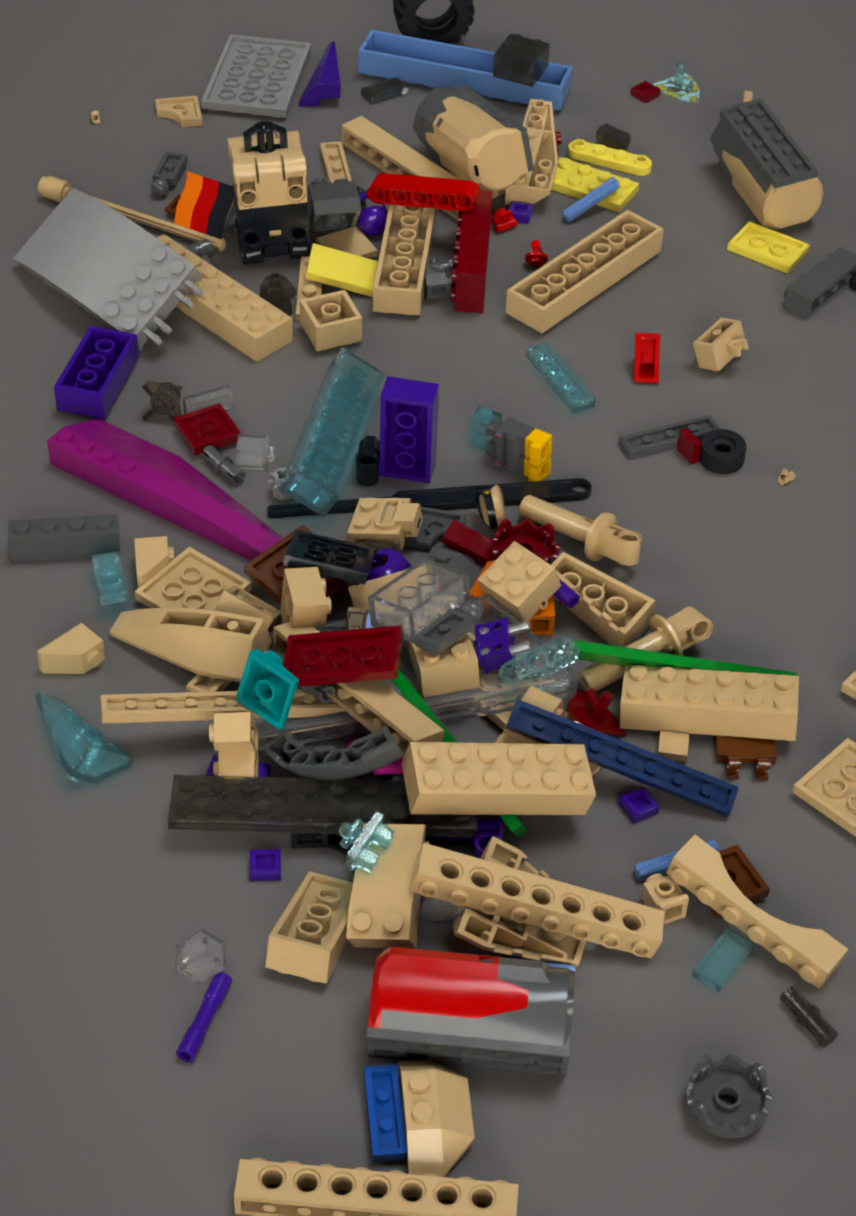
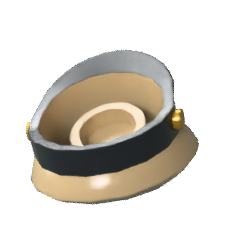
[475,484,506,531]

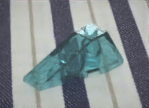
[35,692,134,784]

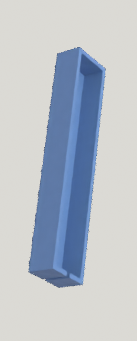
[358,30,573,111]

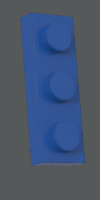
[364,1064,407,1163]

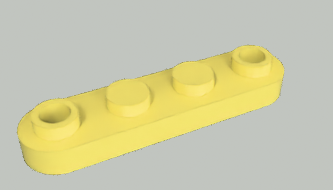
[568,139,652,176]

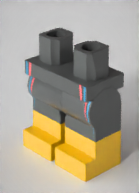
[486,417,553,482]

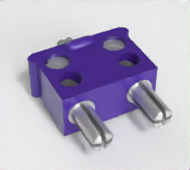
[472,617,532,674]

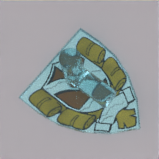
[652,62,701,103]

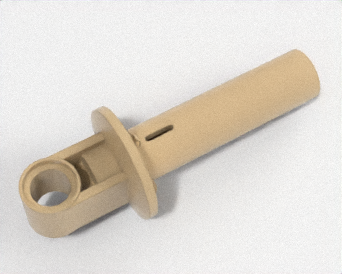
[519,495,642,566]
[577,607,713,692]

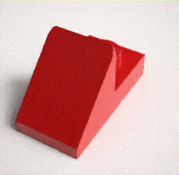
[632,333,660,383]

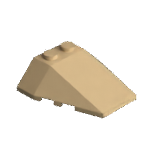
[452,836,586,968]

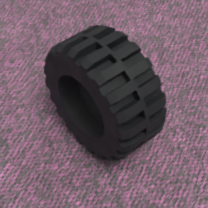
[393,0,475,44]

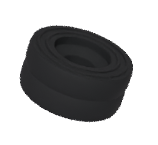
[699,429,747,474]

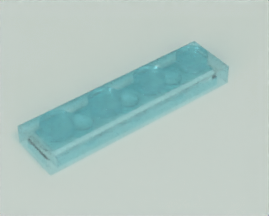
[526,342,596,414]

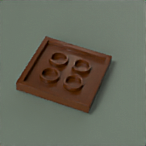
[244,525,353,605]

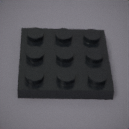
[283,530,376,585]

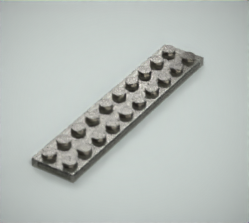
[168,775,477,838]

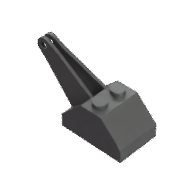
[307,177,361,233]

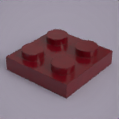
[173,403,242,456]

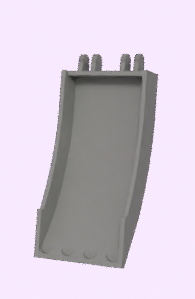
[13,188,204,352]

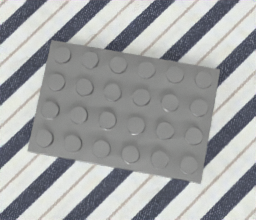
[201,34,311,118]

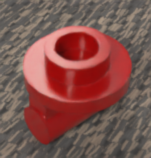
[491,208,518,233]
[525,240,548,267]

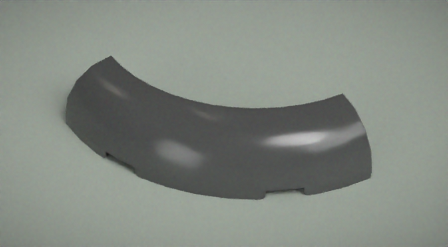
[262,726,404,781]

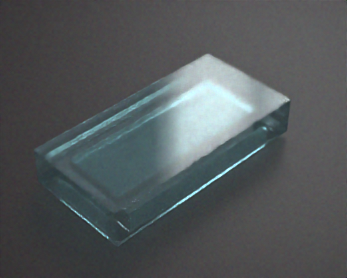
[692,929,753,992]

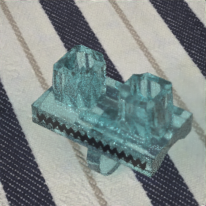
[339,811,395,873]

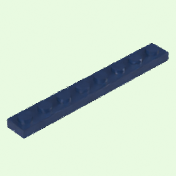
[505,699,739,817]

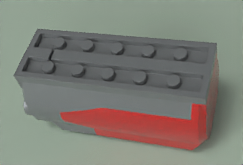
[366,947,575,1076]

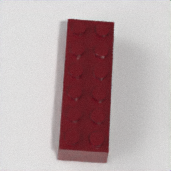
[451,191,493,313]

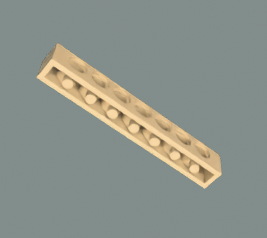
[410,843,664,959]
[234,1158,519,1216]

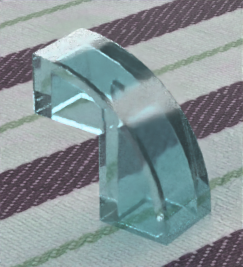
[91,551,130,608]

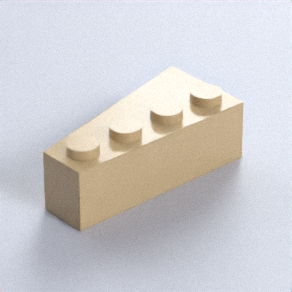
[551,552,656,647]

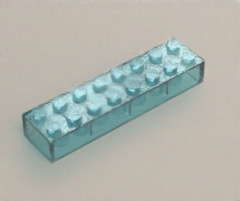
[279,347,385,517]

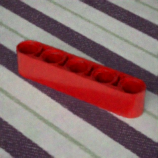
[367,173,480,211]

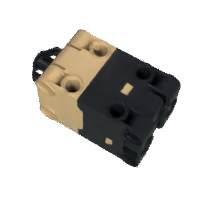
[227,121,312,265]

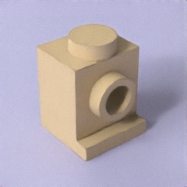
[641,873,689,925]

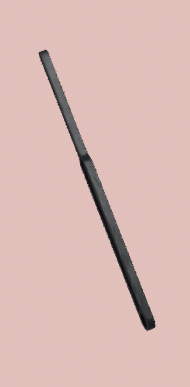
[267,478,592,518]

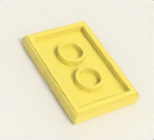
[727,221,810,274]
[305,243,378,297]

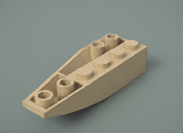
[505,99,558,206]
[109,607,272,682]

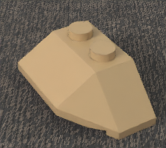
[398,1059,475,1177]

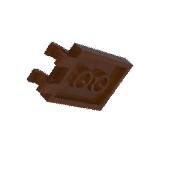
[714,735,777,780]

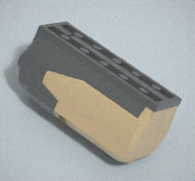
[413,85,534,192]
[710,98,824,230]

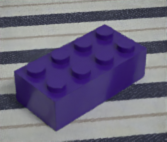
[54,326,139,419]
[379,376,439,483]

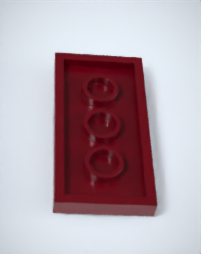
[283,625,404,687]

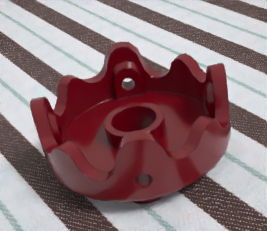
[491,518,560,565]

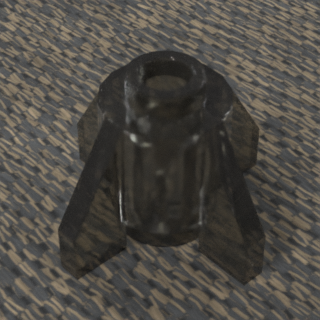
[260,273,296,316]
[142,381,183,422]

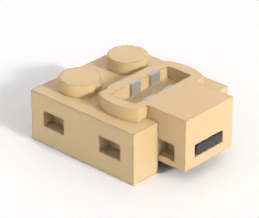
[347,497,423,550]

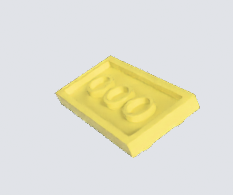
[551,157,639,213]

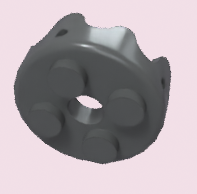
[685,1054,772,1139]

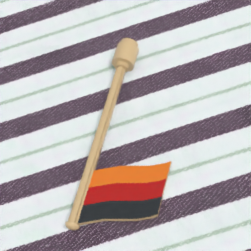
[38,171,234,252]

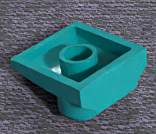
[235,648,299,730]

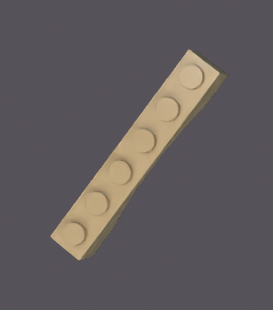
[667,834,848,989]

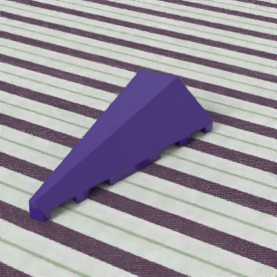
[299,41,341,107]

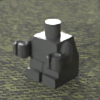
[425,258,453,300]

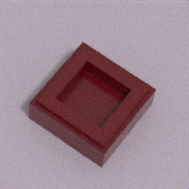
[630,81,661,103]
[677,428,702,464]

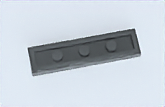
[618,415,720,459]

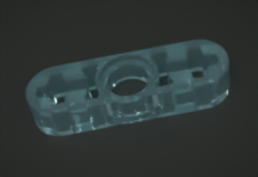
[499,636,580,689]

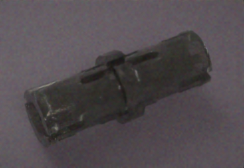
[780,985,838,1047]

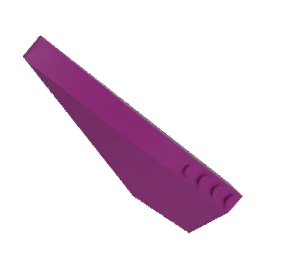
[47,418,283,560]

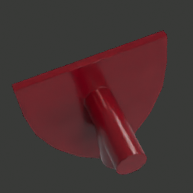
[567,688,627,736]

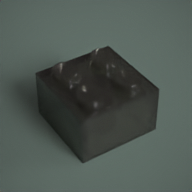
[493,34,550,87]

